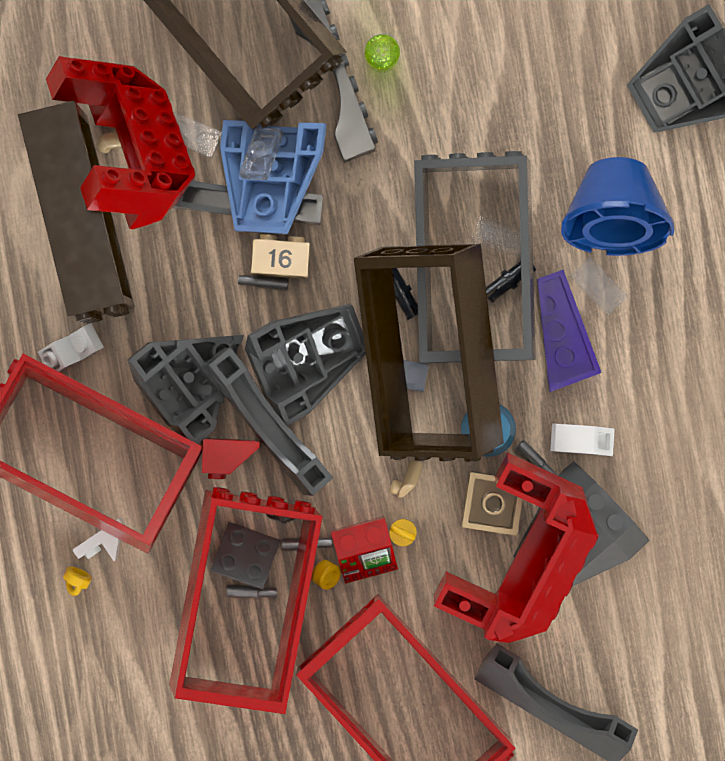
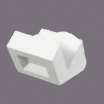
[38,323,104,372]
[550,424,615,456]

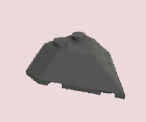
[127,335,244,444]

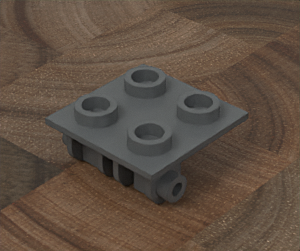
[211,522,281,590]

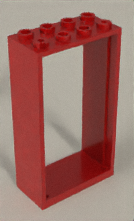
[0,353,203,554]
[169,487,323,714]
[296,594,516,761]

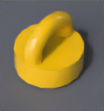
[389,519,417,547]
[311,560,341,590]
[63,566,92,596]

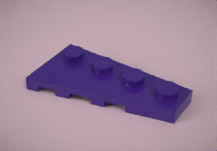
[536,270,602,392]

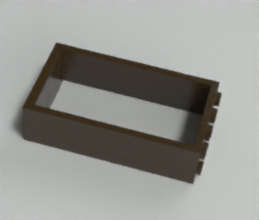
[144,0,347,129]
[18,100,135,324]
[354,244,504,462]

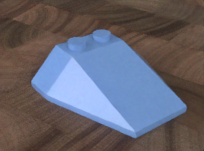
[220,120,327,234]

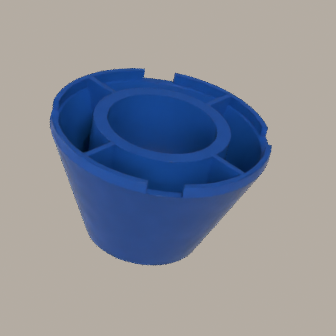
[561,157,674,256]

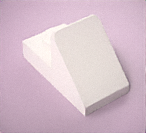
[73,517,124,562]

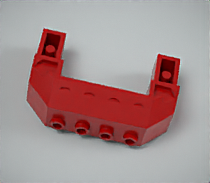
[46,56,196,229]
[434,452,599,643]

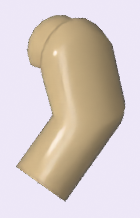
[97,132,122,153]
[389,461,423,498]

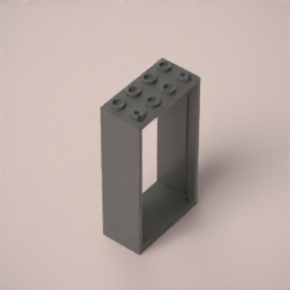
[414,151,536,363]

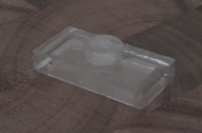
[239,127,284,180]

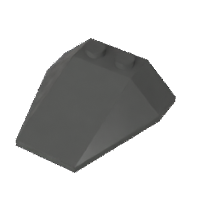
[627,4,725,133]
[245,304,366,426]
[513,461,650,587]

